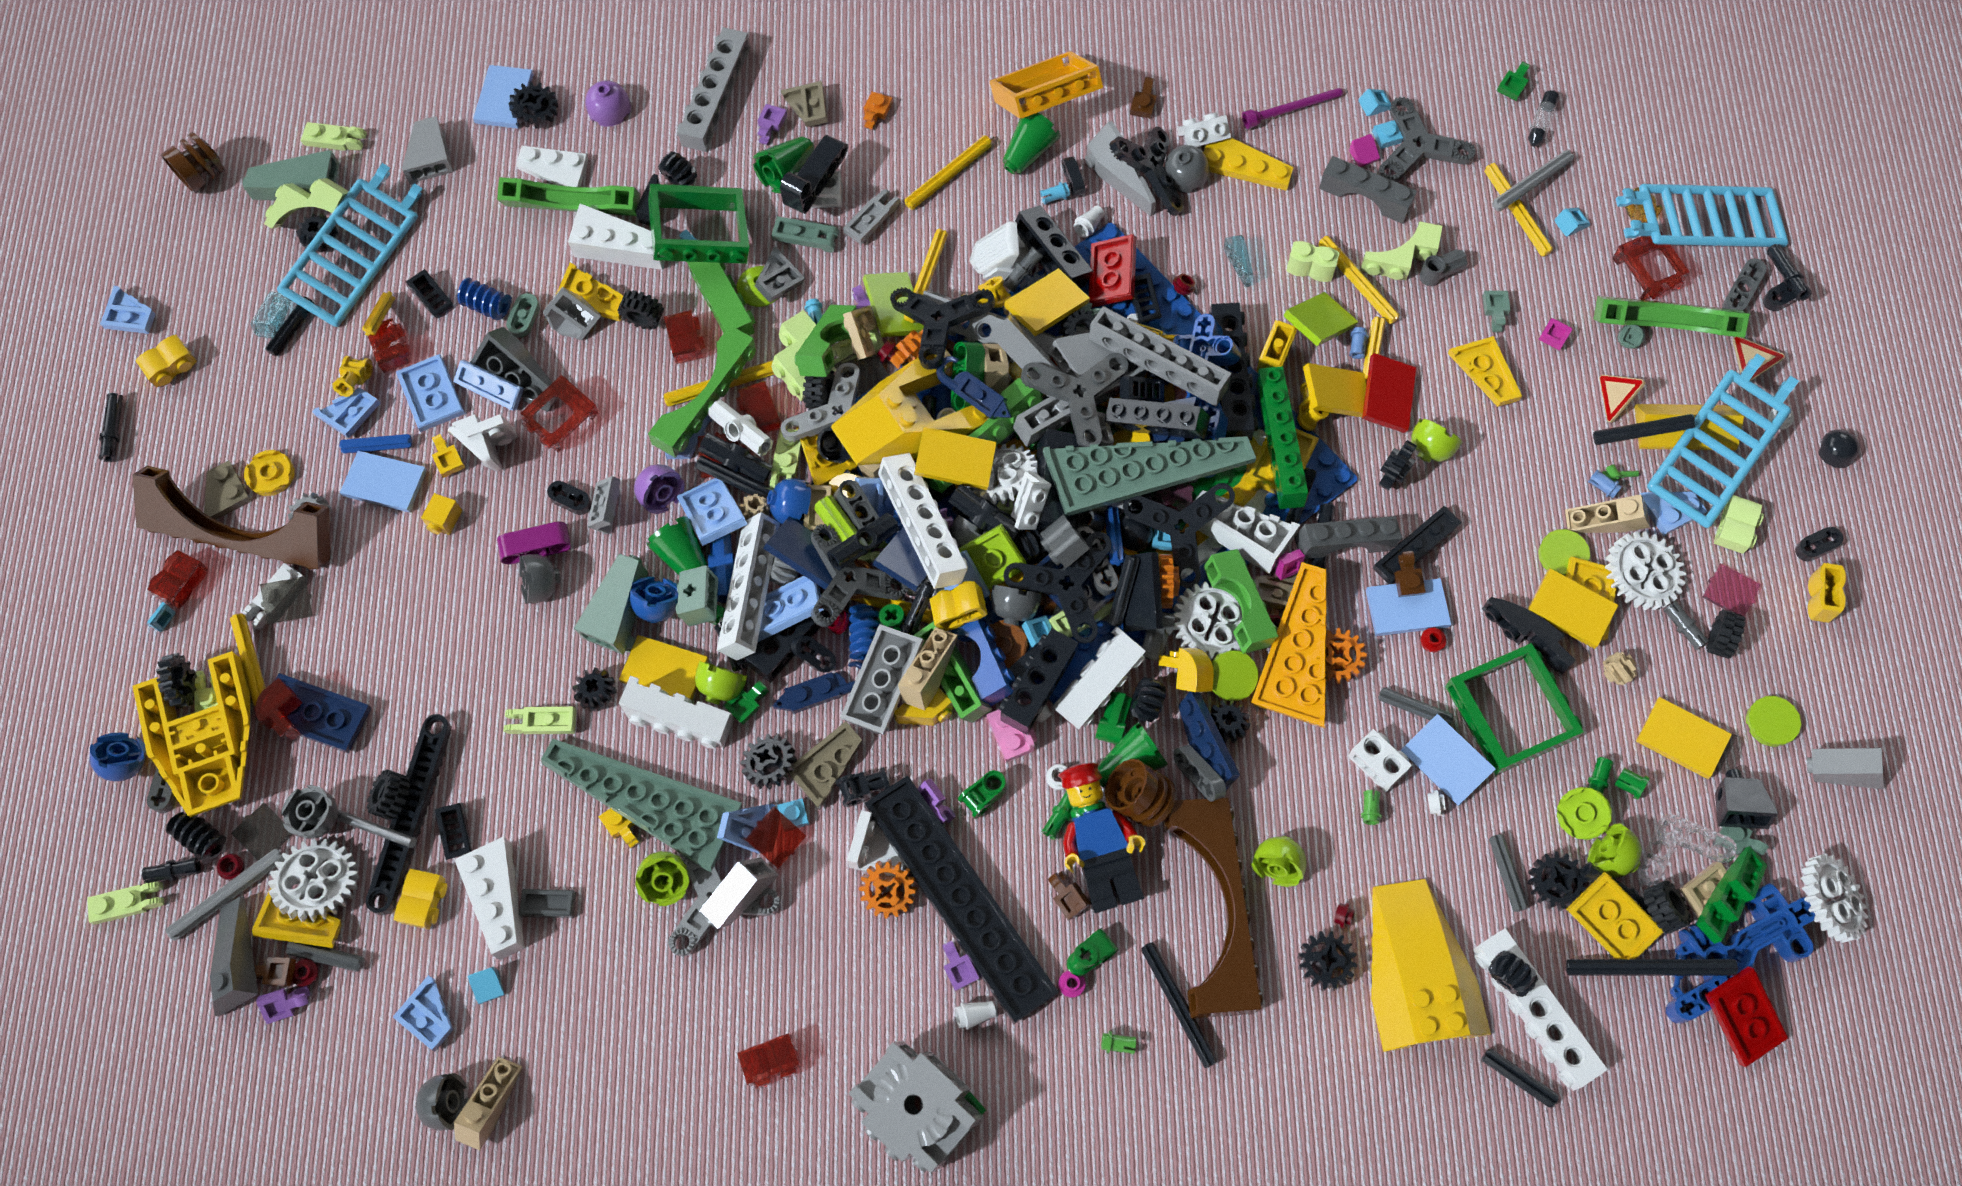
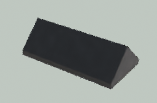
[1031,429,1079,531]

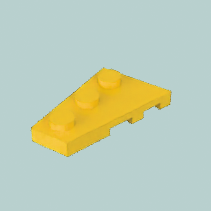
[1448,336,1522,407]

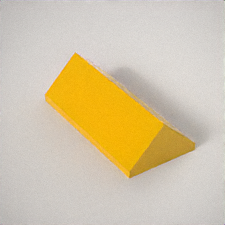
[1634,404,1744,450]

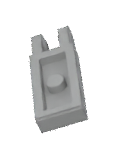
[843,189,901,245]

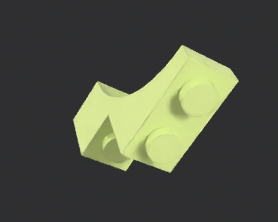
[264,178,349,229]
[1360,221,1442,280]
[772,310,816,401]

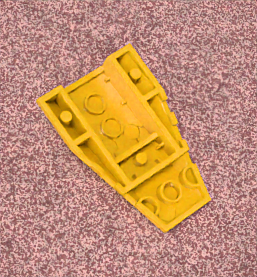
[1371,879,1491,1052]

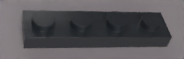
[1373,506,1462,584]

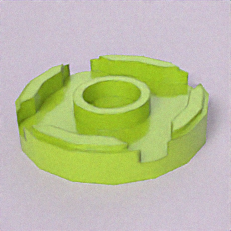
[1538,529,1590,576]
[1212,651,1258,701]
[1745,696,1801,747]
[1557,787,1612,840]

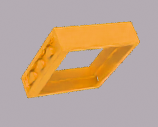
[989,51,1103,119]

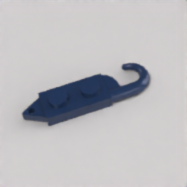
[936,356,1012,420]
[773,661,863,714]

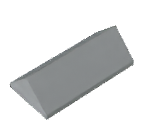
[840,624,924,735]

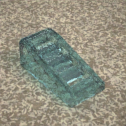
[1223,235,1253,287]
[250,291,291,338]

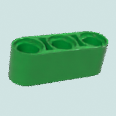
[951,342,985,412]

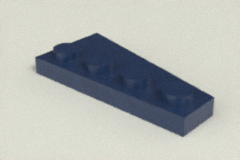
[1178,691,1240,799]

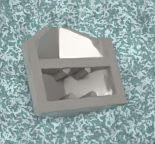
[543,287,601,340]

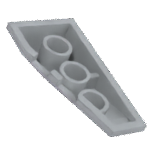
[1085,121,1156,216]

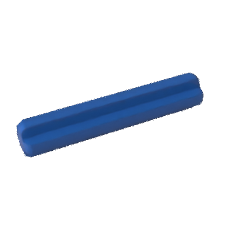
[339,434,412,454]
[1104,506,1124,566]

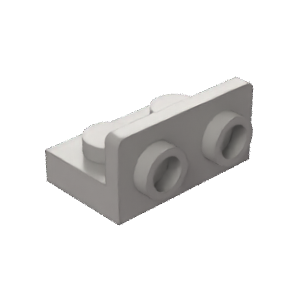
[587,476,620,535]

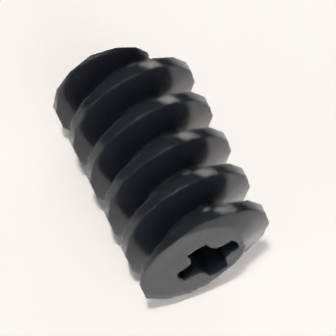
[166,812,226,864]

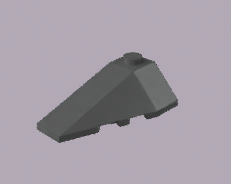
[470,327,561,412]
[210,896,259,1017]

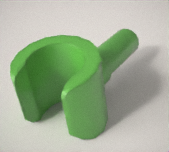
[1602,464,1639,482]

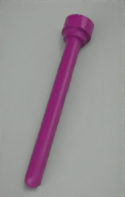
[1242,88,1343,129]

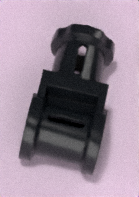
[835,767,890,807]

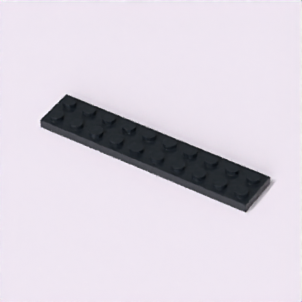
[864,775,1059,1024]

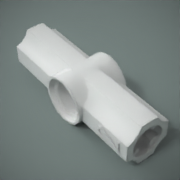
[708,399,773,457]

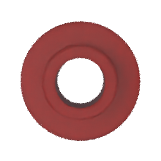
[1420,628,1446,653]

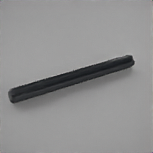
[1566,959,1738,976]

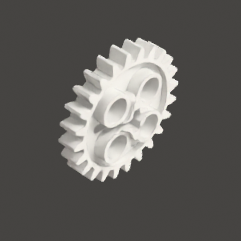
[966,444,1039,505]
[1605,531,1686,610]
[1173,581,1242,660]
[268,839,359,922]
[1801,854,1868,943]

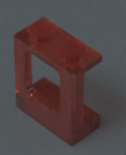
[1612,230,1690,301]
[520,374,598,452]

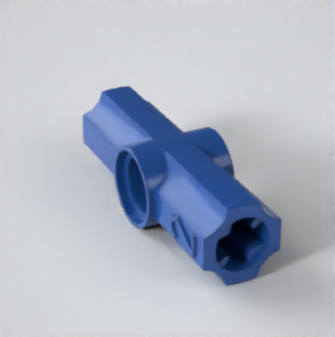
[708,533,735,603]

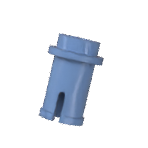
[1349,327,1369,359]
[1588,469,1622,498]

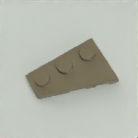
[788,721,863,810]

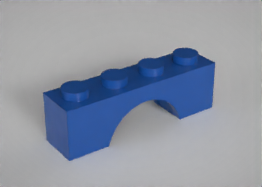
[950,615,1015,706]

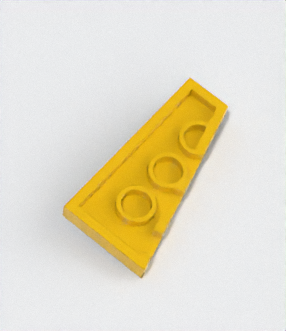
[1204,137,1293,191]

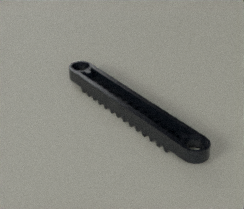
[366,714,451,915]

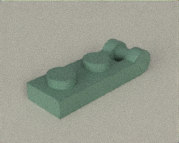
[771,216,839,253]

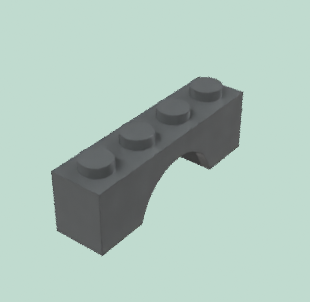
[1319,156,1417,224]
[1294,516,1402,559]

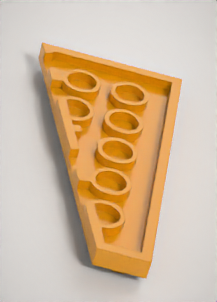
[1251,562,1327,729]

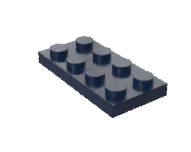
[255,673,372,754]

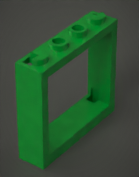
[648,184,749,264]
[1445,643,1584,776]

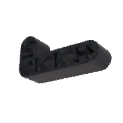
[780,135,848,214]

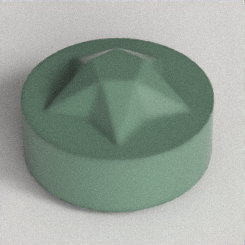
[1618,325,1644,349]

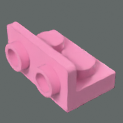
[986,710,1037,762]

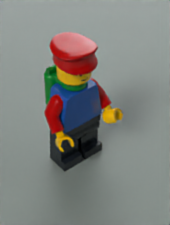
[1058,763,1145,914]

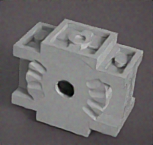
[848,1041,984,1173]

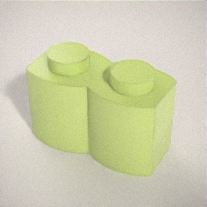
[1286,241,1339,282]
[1714,495,1764,554]

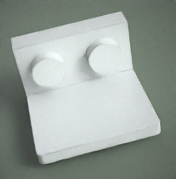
[847,810,904,876]

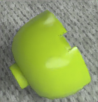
[1411,418,1463,463]
[695,661,748,705]
[1587,823,1642,878]
[1251,836,1307,887]
[635,851,689,906]

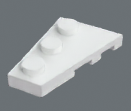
[516,146,589,187]

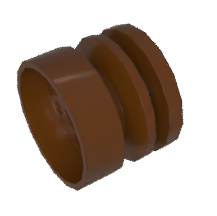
[160,131,225,193]
[1105,759,1176,827]

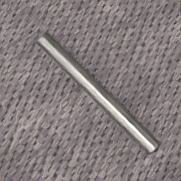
[337,810,417,848]

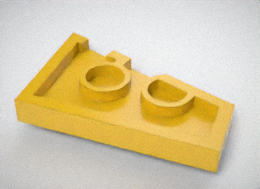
[556,262,623,321]
[796,427,857,486]
[252,888,342,948]

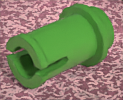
[1361,790,1382,825]
[1101,1031,1136,1055]

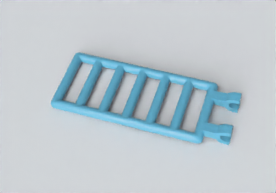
[277,163,422,327]
[1616,184,1788,247]
[1647,353,1799,528]

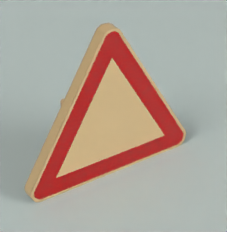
[1732,337,1785,381]
[1599,375,1646,423]

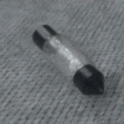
[1528,90,1560,147]

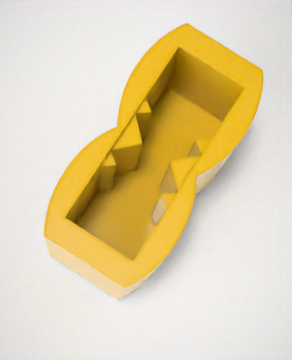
[135,334,197,388]
[1808,563,1846,623]
[929,581,987,631]
[394,869,447,930]

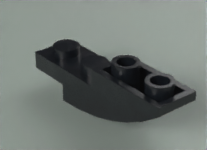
[1482,597,1576,674]

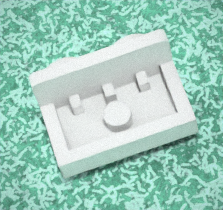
[1177,112,1231,147]
[1011,471,1051,530]

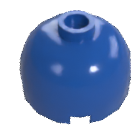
[767,478,811,525]
[630,577,678,623]
[89,732,146,782]

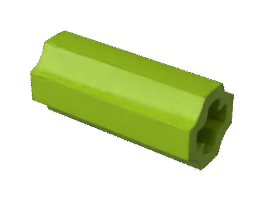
[814,495,858,542]

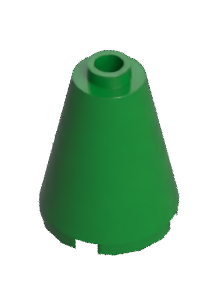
[1002,113,1061,174]
[753,136,814,193]
[646,516,708,575]
[1098,722,1169,788]

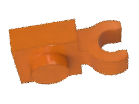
[863,91,893,130]

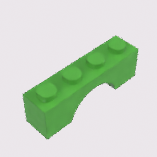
[795,305,857,377]
[1203,549,1278,654]

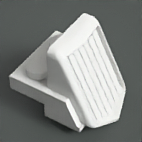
[969,221,1032,281]
[447,414,518,471]

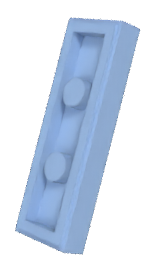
[454,360,524,411]

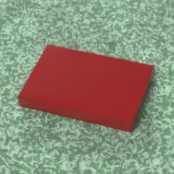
[1088,234,1137,308]
[1362,353,1416,433]
[1705,966,1789,1067]

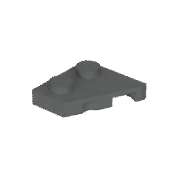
[755,247,805,303]

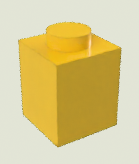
[421,493,463,535]

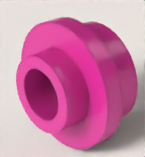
[1058,970,1085,998]

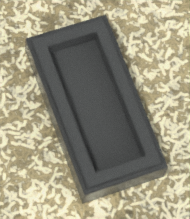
[519,889,576,918]

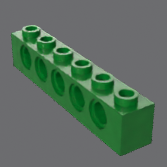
[1256,366,1308,509]

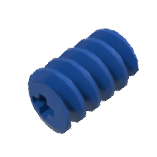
[457,277,512,321]
[849,604,881,660]

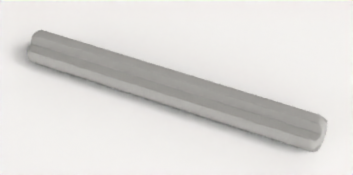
[1492,150,1574,211]
[165,849,284,941]

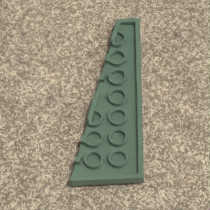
[1043,436,1256,517]
[541,739,742,872]

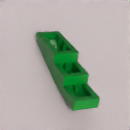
[1696,846,1767,944]

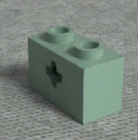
[676,565,718,626]

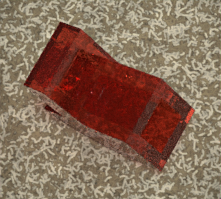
[255,678,303,740]

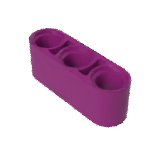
[497,521,571,565]

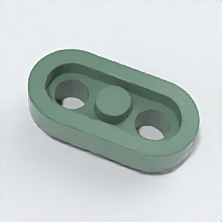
[506,293,540,338]

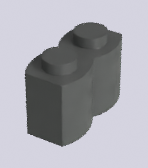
[1040,514,1090,568]

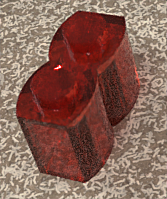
[664,310,706,364]
[368,318,412,373]
[736,381,781,433]
[147,550,208,609]
[737,1033,802,1089]

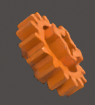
[890,329,923,369]
[1158,554,1180,609]
[1326,628,1367,684]
[858,859,917,919]

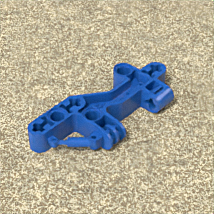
[1173,314,1241,478]
[1666,883,1815,1024]

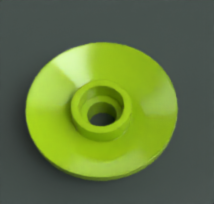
[737,266,778,307]

